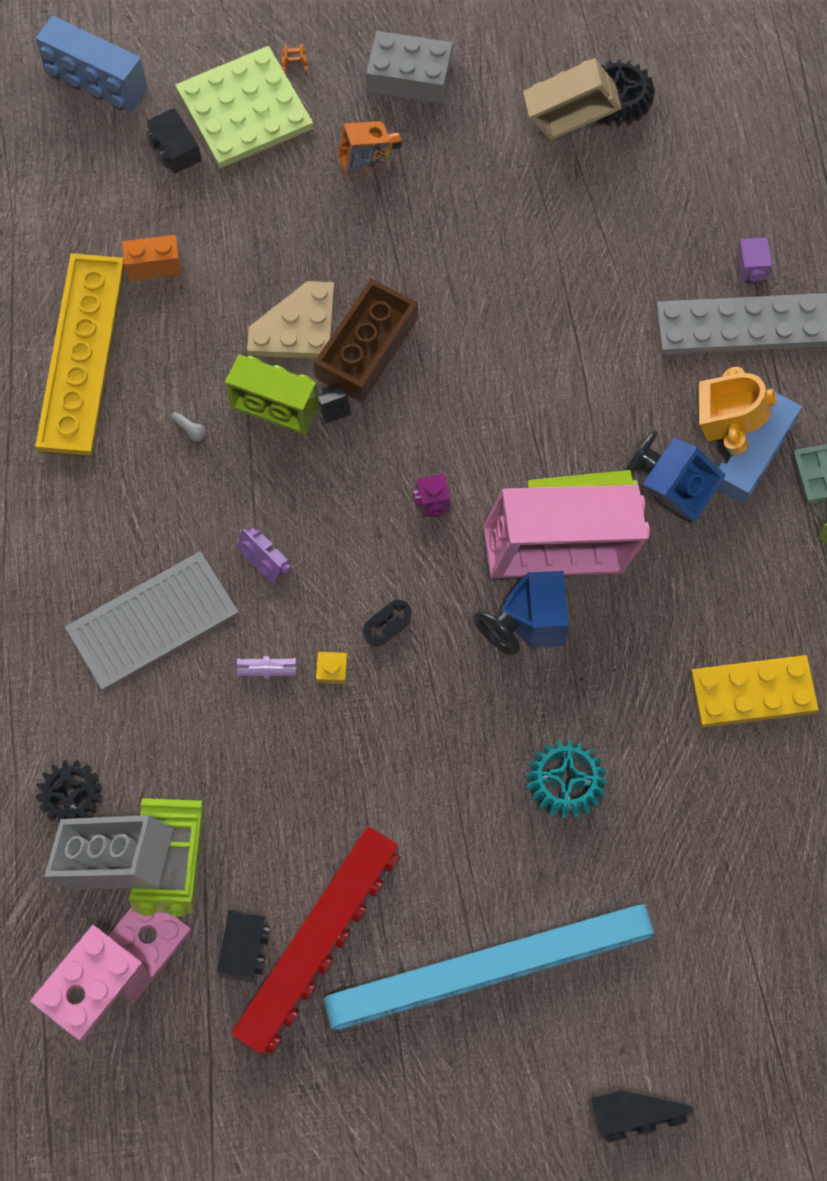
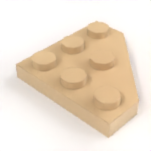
[247,281,334,359]

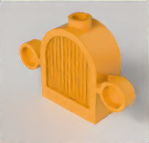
[699,367,777,455]

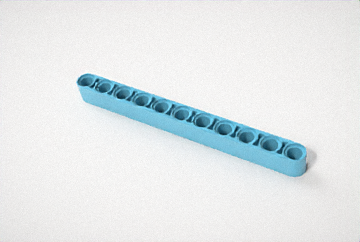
[323,904,655,1030]

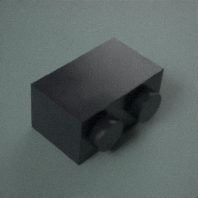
[146,107,202,174]
[217,911,271,983]

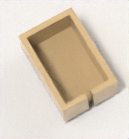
[523,58,622,141]

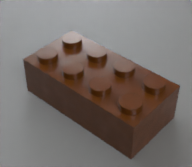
[314,278,418,403]

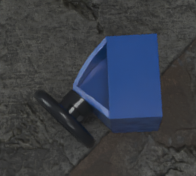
[625,430,726,522]
[474,571,569,655]

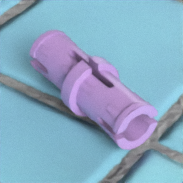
[237,656,296,679]

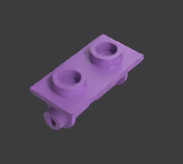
[237,528,292,585]

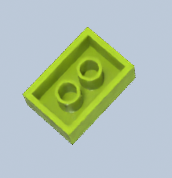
[225,354,319,435]

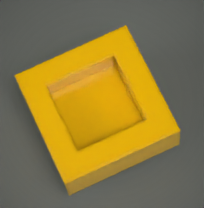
[316,652,347,684]

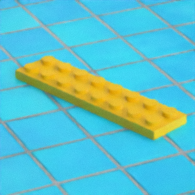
[35,254,125,456]

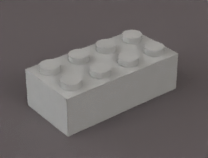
[44,815,173,889]

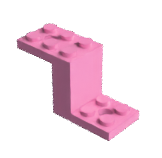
[30,908,192,1042]

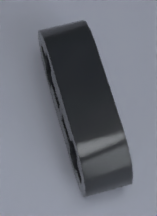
[364,600,412,647]

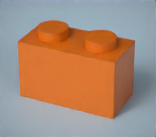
[122,235,182,281]

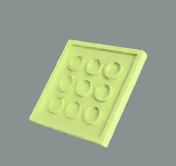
[175,46,314,169]

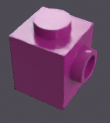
[412,473,451,518]

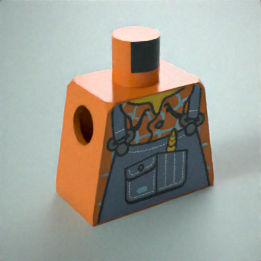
[337,121,402,176]

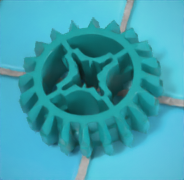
[526,739,607,820]

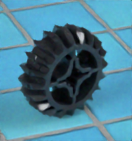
[599,58,655,126]

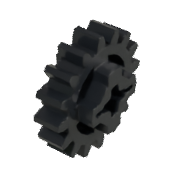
[36,760,103,823]

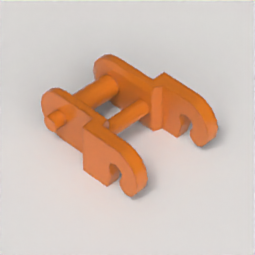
[281,44,308,75]

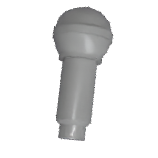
[171,412,207,443]

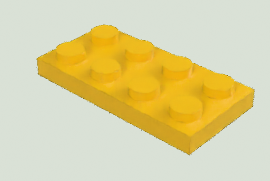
[690,655,819,728]

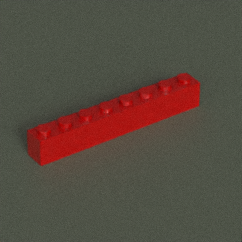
[231,826,401,1059]

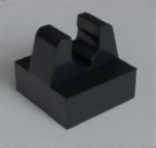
[318,385,351,424]

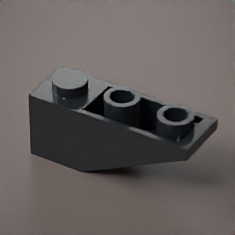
[588,1090,694,1143]

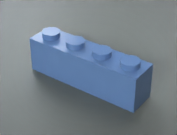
[717,392,802,505]

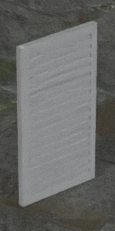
[65,551,239,691]

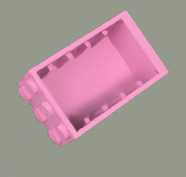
[483,485,650,578]

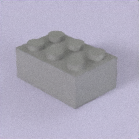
[366,31,453,104]

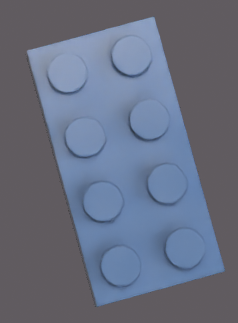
[35,15,147,112]

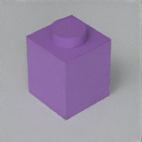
[736,237,772,282]

